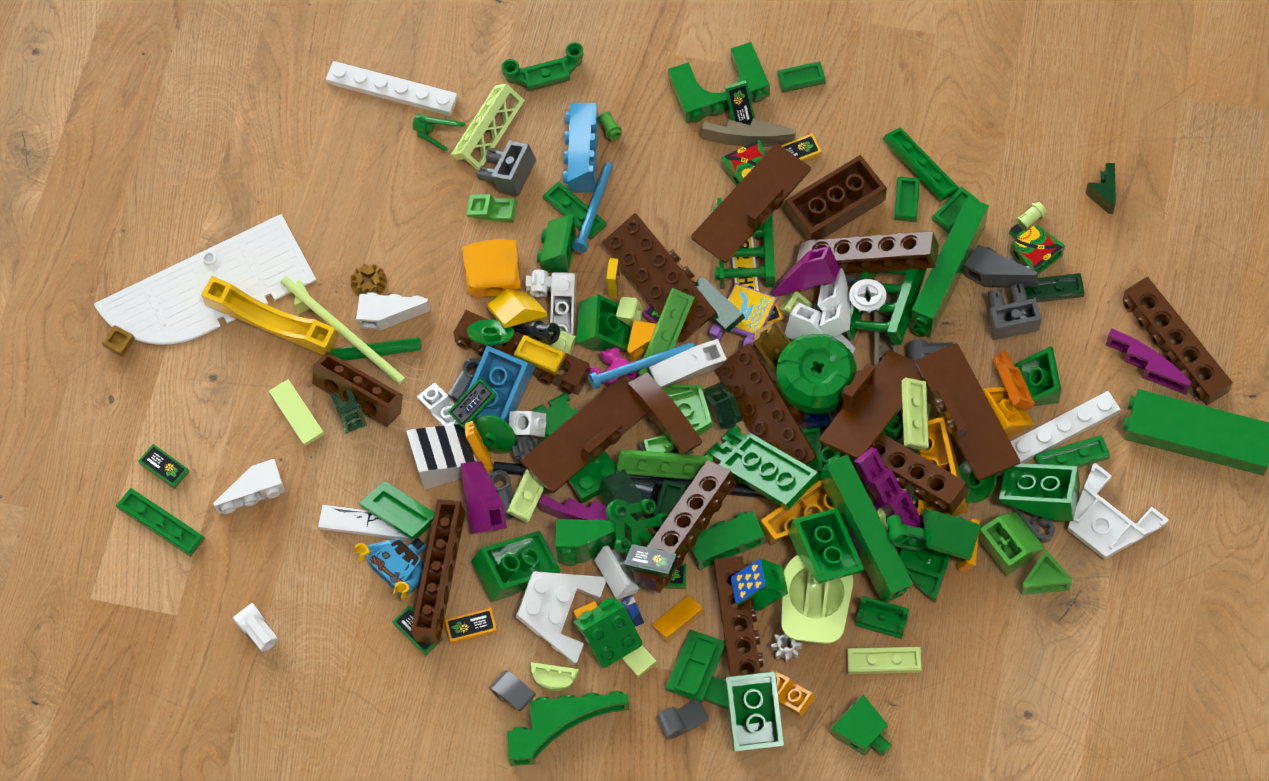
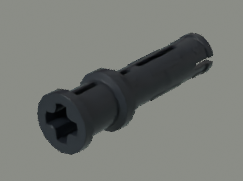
[511,320,560,344]

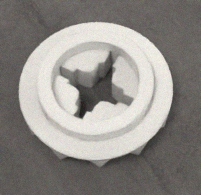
[849,279,886,314]

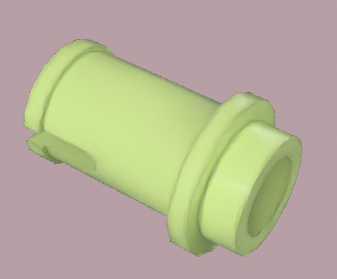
[1017,202,1046,230]

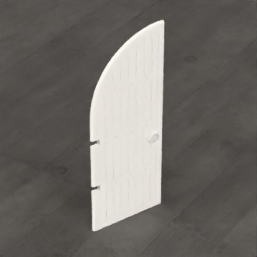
[94,214,317,345]

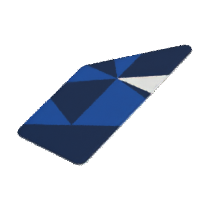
[621,595,644,627]

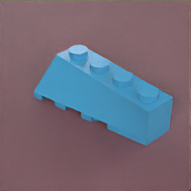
[563,103,598,193]

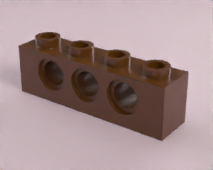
[312,352,403,427]

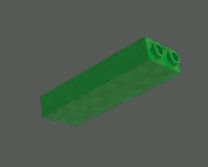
[909,197,989,338]
[1122,389,1269,476]
[819,455,913,602]

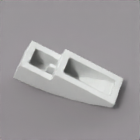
[817,268,851,337]

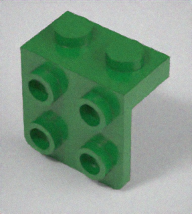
[573,597,642,668]

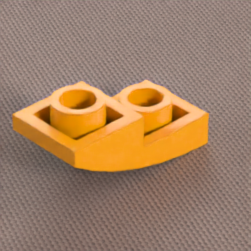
[770,670,815,716]

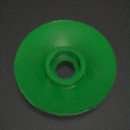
[467,319,514,347]
[474,415,516,454]
[958,460,997,503]

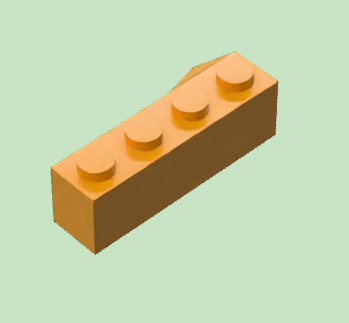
[917,417,968,517]
[759,481,834,545]

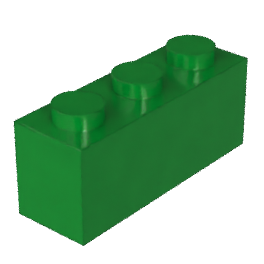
[690,511,765,570]

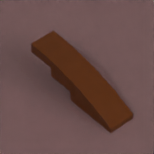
[627,372,703,456]

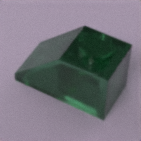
[703,382,743,429]

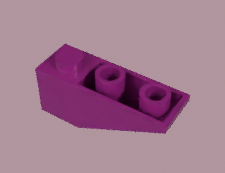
[772,246,840,296]
[461,461,507,534]

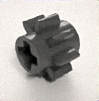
[512,436,539,464]

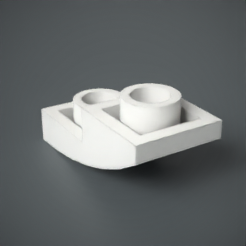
[417,382,459,426]

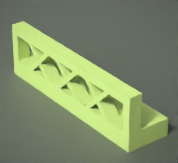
[451,84,525,170]

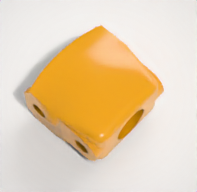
[463,239,521,298]

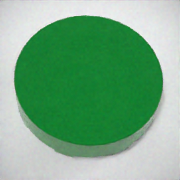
[776,333,857,414]

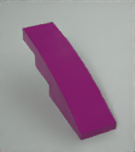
[1106,328,1191,395]
[854,448,925,529]
[539,495,620,520]

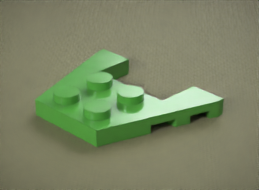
[644,385,713,453]

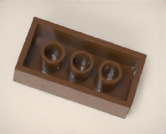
[785,154,887,240]

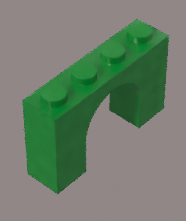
[668,42,770,123]

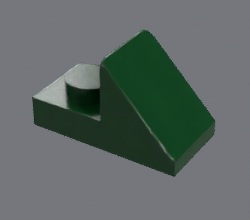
[1086,163,1116,214]

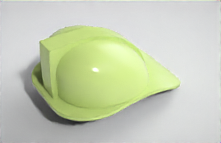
[781,555,853,644]

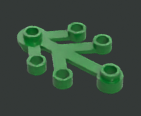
[606,499,669,553]

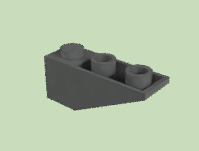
[964,244,1039,287]

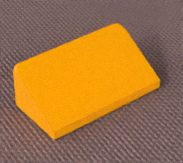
[652,595,704,643]

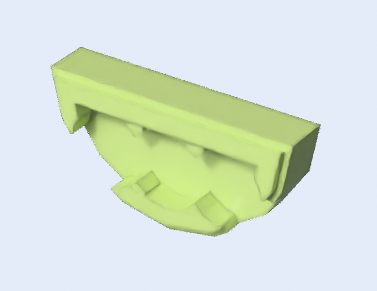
[531,662,579,691]

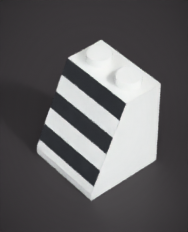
[407,424,479,490]

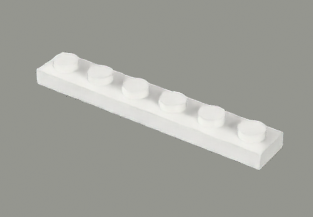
[326,61,458,116]
[997,391,1121,476]

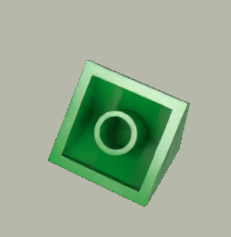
[1014,347,1062,406]
[922,509,981,560]

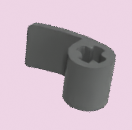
[489,670,536,711]
[656,700,709,740]

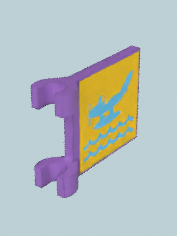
[709,283,778,350]

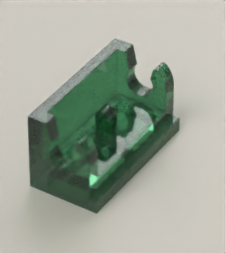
[330,390,367,434]
[598,469,649,520]

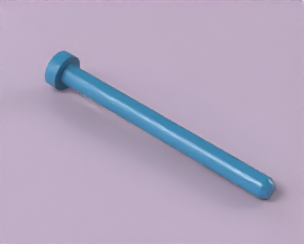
[572,162,613,253]
[589,343,695,389]

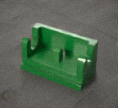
[855,596,909,639]

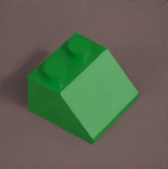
[537,214,577,273]
[576,294,631,352]

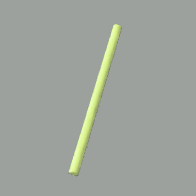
[280,276,405,385]

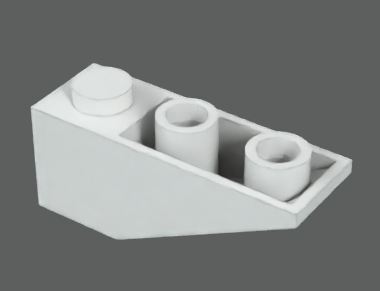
[550,272,577,335]
[356,293,430,330]
[785,303,856,354]
[649,339,727,387]
[213,459,286,515]

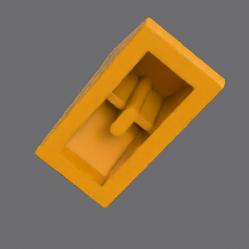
[627,320,657,362]

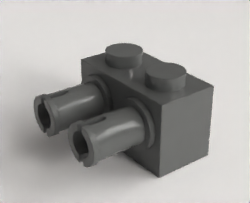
[477,140,536,196]
[987,284,1042,340]

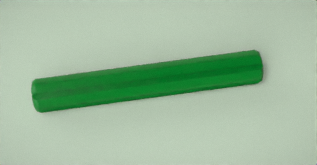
[330,337,422,361]

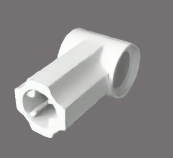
[232,603,278,652]

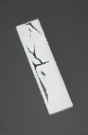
[318,505,412,541]

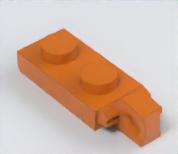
[993,351,1035,410]

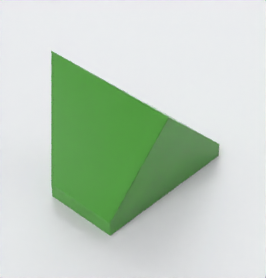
[1021,550,1072,595]

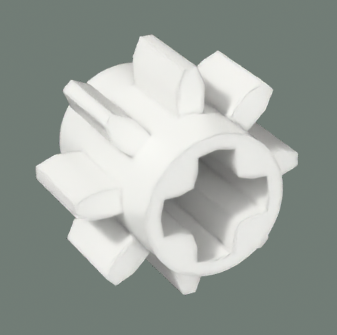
[525,270,552,298]
[771,633,802,663]

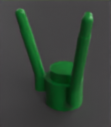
[413,113,465,151]

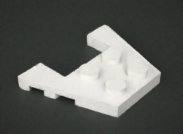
[1067,463,1169,560]
[516,572,606,665]

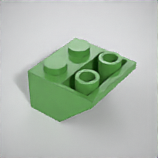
[978,512,1045,576]

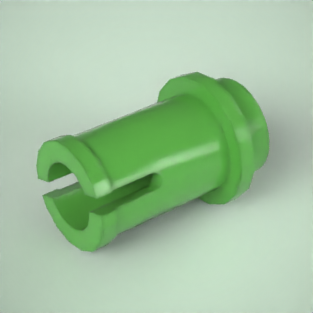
[598,112,622,141]

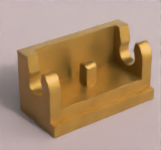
[753,321,790,374]

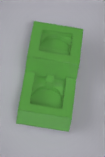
[466,194,518,222]

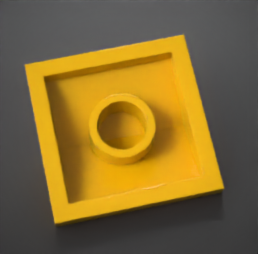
[487,288,547,328]

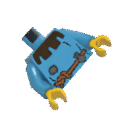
[352,537,426,600]

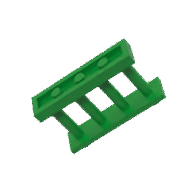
[713,198,775,289]
[846,268,927,345]

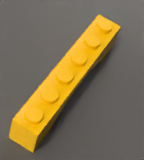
[201,276,338,355]

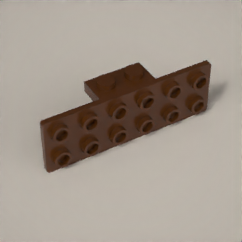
[691,144,811,263]
[602,213,717,342]
[715,343,817,465]
[916,343,1020,481]
[819,350,923,460]
[521,375,647,493]

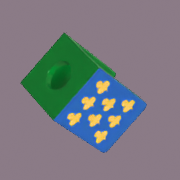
[731,558,788,611]

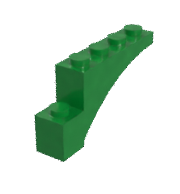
[507,691,629,766]

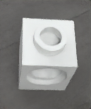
[509,411,546,437]

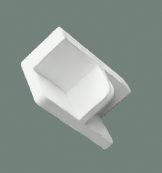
[594,545,640,600]

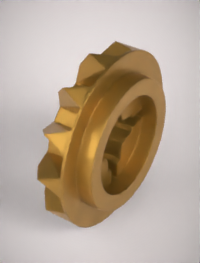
[351,264,387,296]

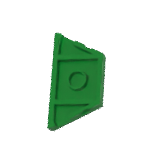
[900,516,963,602]

